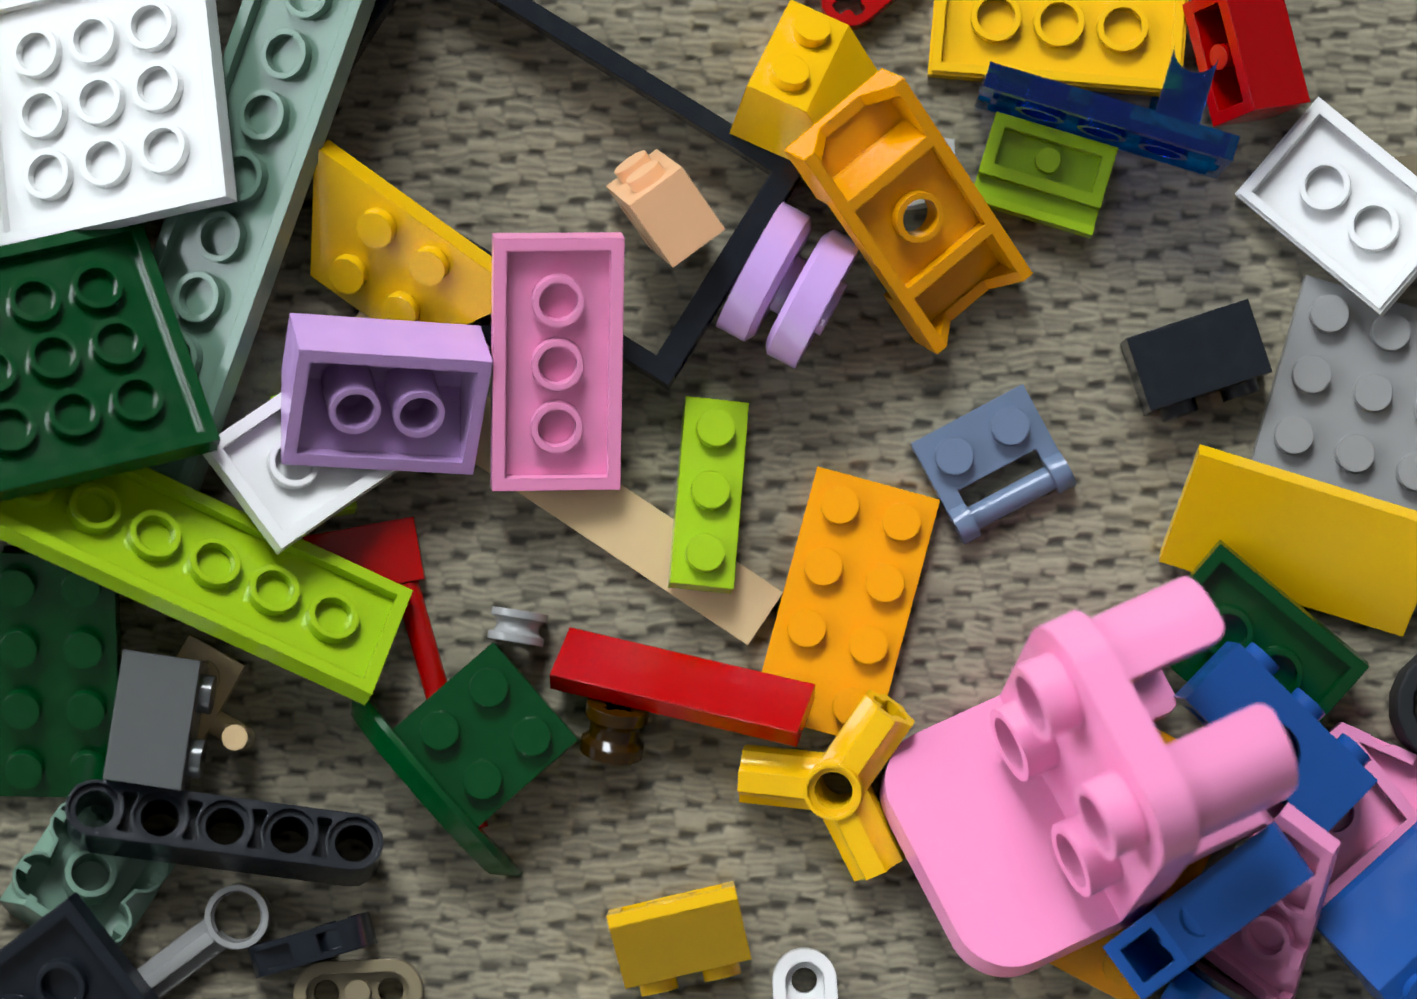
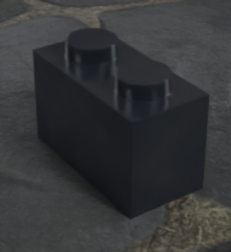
[1120,299,1273,422]

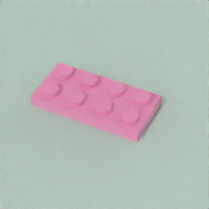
[490,232,625,491]

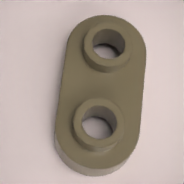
[293,957,424,999]

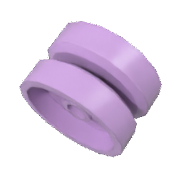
[716,202,859,369]

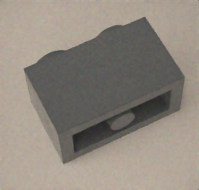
[103,649,217,790]

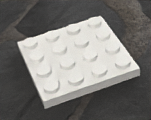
[0,0,237,246]

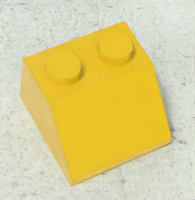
[730,0,878,160]
[606,881,752,996]

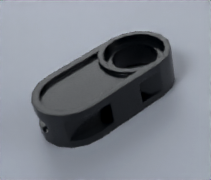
[247,911,377,978]

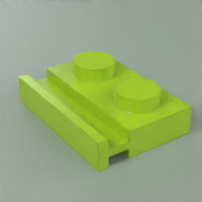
[974,111,1118,239]

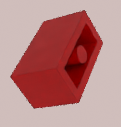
[1182,0,1311,127]

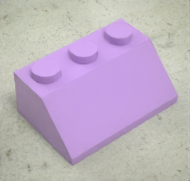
[281,313,493,475]

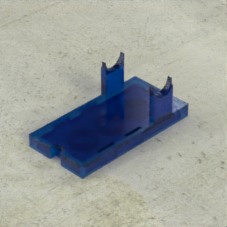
[974,45,1240,179]

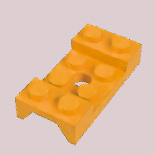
[784,68,1033,354]

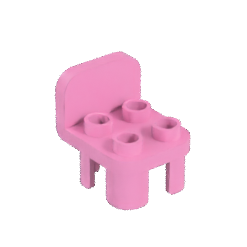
[880,576,1298,978]

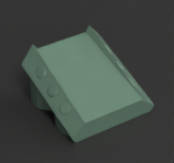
[0,797,176,949]

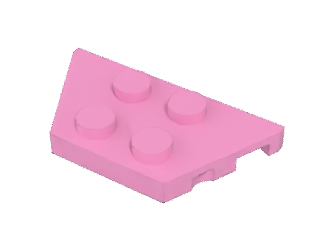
[1249,722,1417,907]

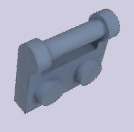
[910,384,1077,545]

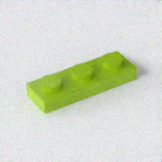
[667,396,749,594]

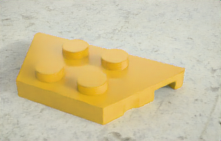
[310,139,492,325]

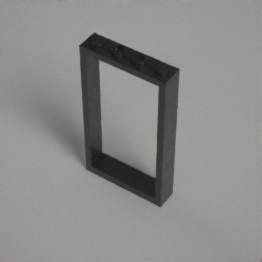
[349,0,802,390]

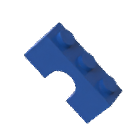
[1174,641,1378,832]

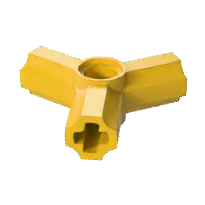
[737,689,915,882]

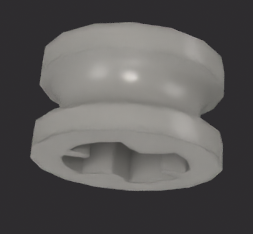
[487,606,548,647]

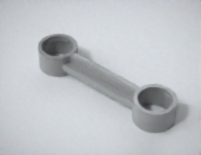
[137,883,272,999]

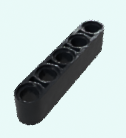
[65,779,383,886]

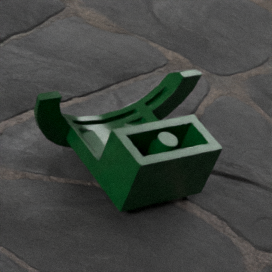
[351,642,580,877]

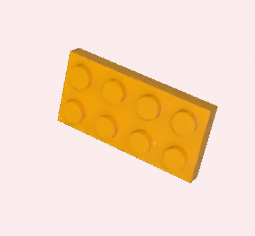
[762,466,940,736]

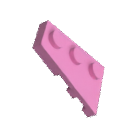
[1204,802,1341,999]

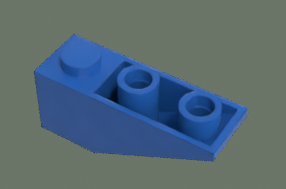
[1103,821,1315,999]

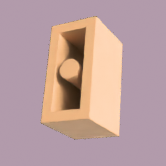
[606,149,725,267]

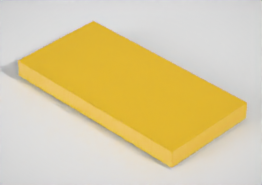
[927,0,1189,98]
[1159,444,1417,637]

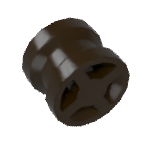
[580,698,649,765]

